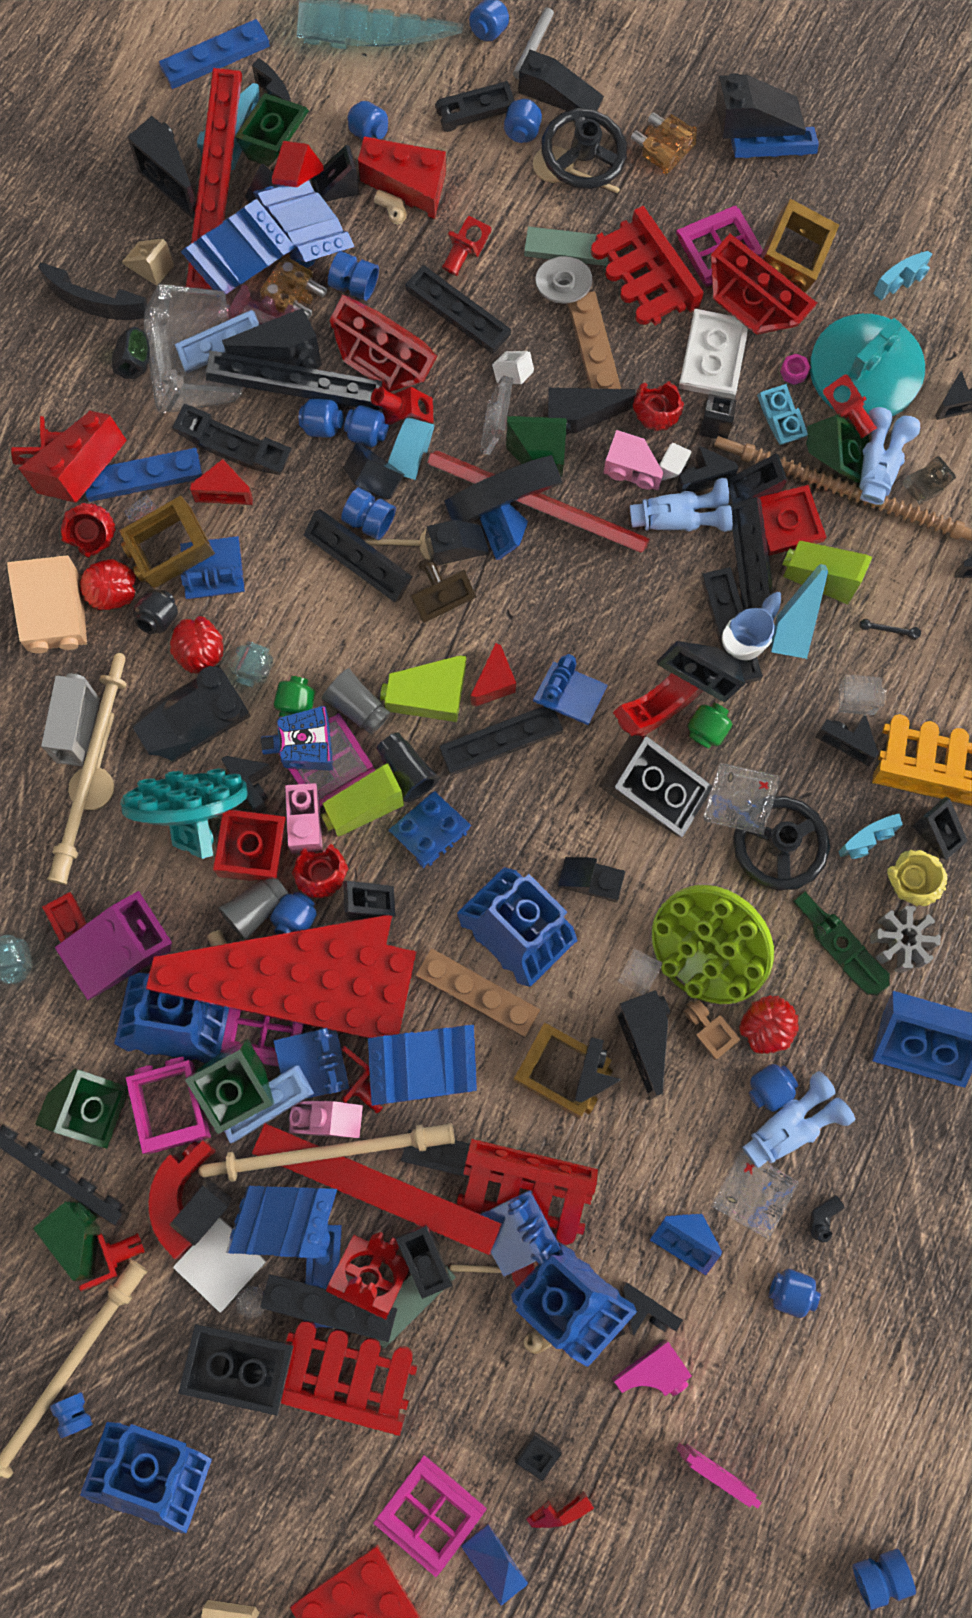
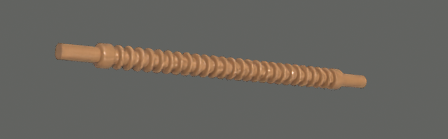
[714,436,972,541]

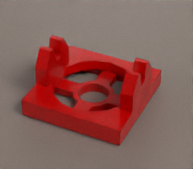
[326,1232,409,1320]

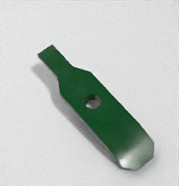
[793,891,890,996]

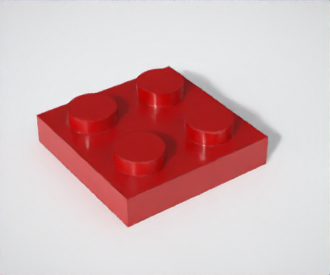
[758,485,826,556]

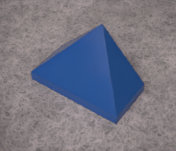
[480,503,528,560]
[650,1214,722,1275]
[461,1524,528,1606]

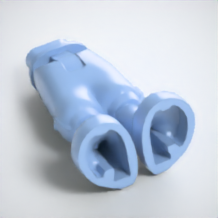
[859,407,920,505]
[630,478,732,532]
[742,1071,855,1168]

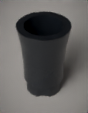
[376,732,440,802]

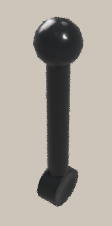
[859,619,921,640]

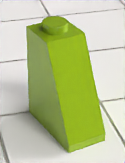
[782,541,872,605]
[380,655,466,722]
[321,764,404,837]

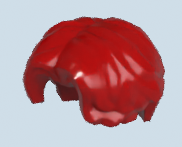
[633,381,684,431]
[60,503,116,558]
[79,559,137,611]
[170,616,223,674]
[292,844,349,898]
[739,995,799,1054]

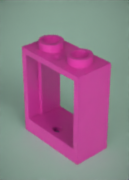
[126,1057,211,1155]

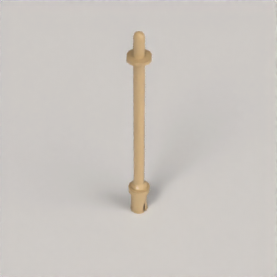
[47,653,127,885]
[198,1123,455,1182]
[0,1259,148,1478]

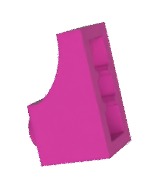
[611,1339,692,1397]

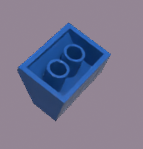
[872,991,972,1088]

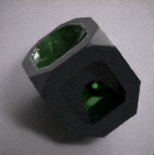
[111,327,150,379]

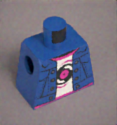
[261,706,334,771]

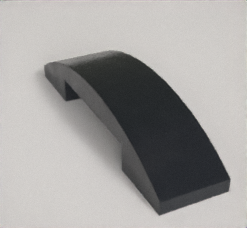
[38,262,151,320]
[172,403,292,475]
[444,455,563,523]

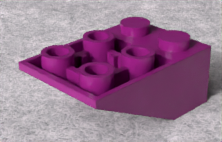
[55,891,172,1001]

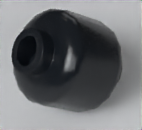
[133,590,178,634]

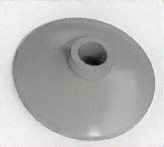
[536,256,592,303]

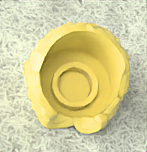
[887,850,947,906]

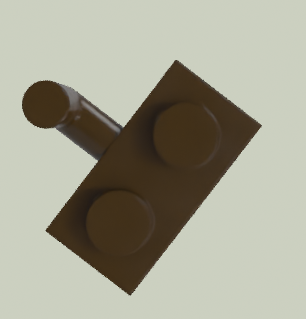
[410,560,477,623]

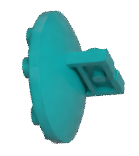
[810,313,925,416]
[120,768,248,859]

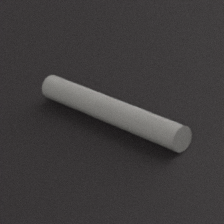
[513,8,554,79]

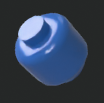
[469,0,509,42]
[503,99,542,143]
[347,101,388,141]
[298,399,344,438]
[344,405,389,448]
[270,892,317,935]
[748,1064,798,1112]
[769,1268,821,1318]

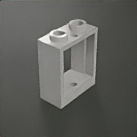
[41,673,100,767]

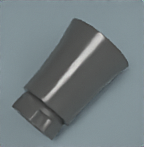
[322,668,390,735]
[218,878,289,941]

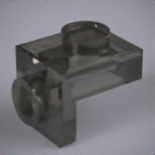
[901,456,956,505]

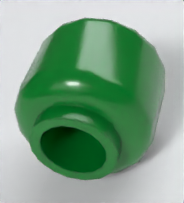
[273,675,316,717]
[687,702,733,749]

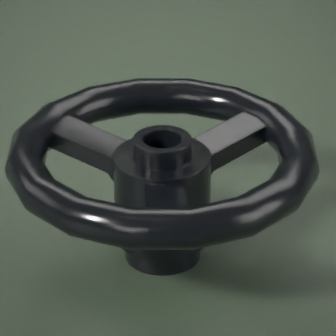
[541,108,627,189]
[733,796,830,891]

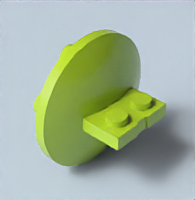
[652,885,774,1004]

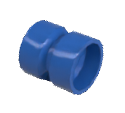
[328,251,379,301]
[341,487,396,540]
[852,1548,916,1611]

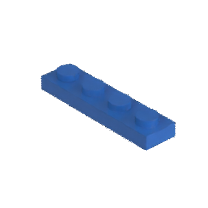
[159,19,270,89]
[86,448,203,502]

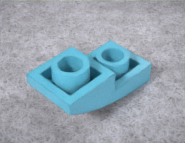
[873,251,932,300]
[757,384,808,445]
[388,417,435,480]
[838,814,903,859]

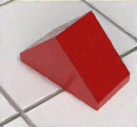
[272,141,324,187]
[190,459,253,505]
[471,643,516,707]

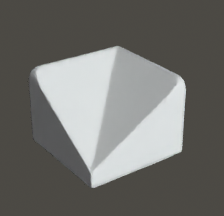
[492,351,534,384]
[659,442,692,481]

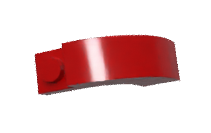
[613,673,703,736]
[148,1140,216,1259]

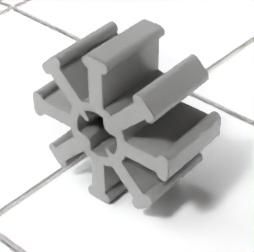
[870,906,941,973]

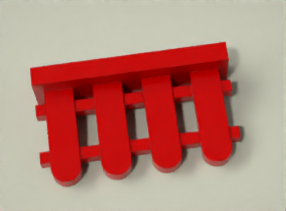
[591,206,704,326]
[457,1139,598,1245]
[281,1320,418,1436]

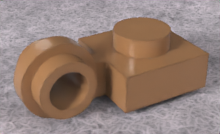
[683,999,741,1060]

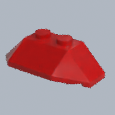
[711,233,817,335]
[329,295,437,392]

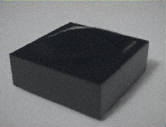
[514,1431,562,1481]

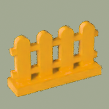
[872,714,972,806]

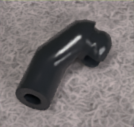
[809,1195,845,1243]

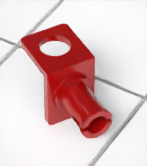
[442,216,492,276]
[823,374,877,439]
[371,387,434,425]
[11,416,63,465]
[340,1046,386,1114]
[78,1233,145,1292]

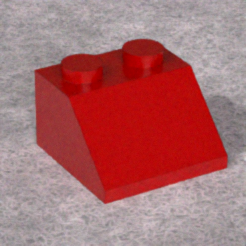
[213,810,286,881]

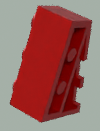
[358,136,446,219]
[18,411,127,503]

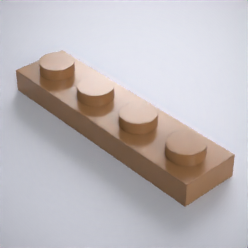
[567,291,621,389]
[416,948,540,1038]

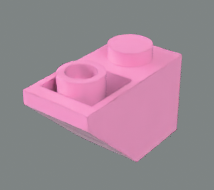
[604,430,663,490]
[285,783,323,854]
[289,1101,363,1138]

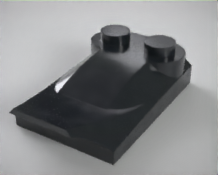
[132,665,251,763]

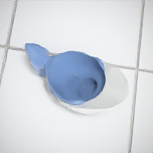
[722,592,781,660]

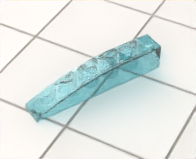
[297,0,464,49]

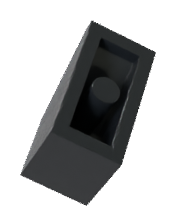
[425,520,489,566]

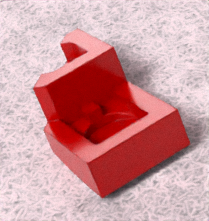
[526,1491,594,1528]

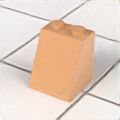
[7,555,87,653]

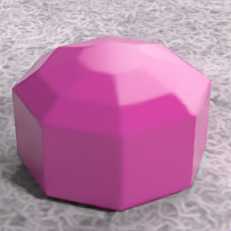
[780,354,810,385]

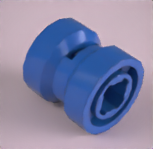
[50,1392,93,1439]

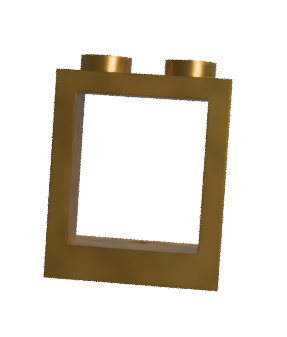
[761,199,839,293]
[119,495,215,589]
[513,1022,613,1119]

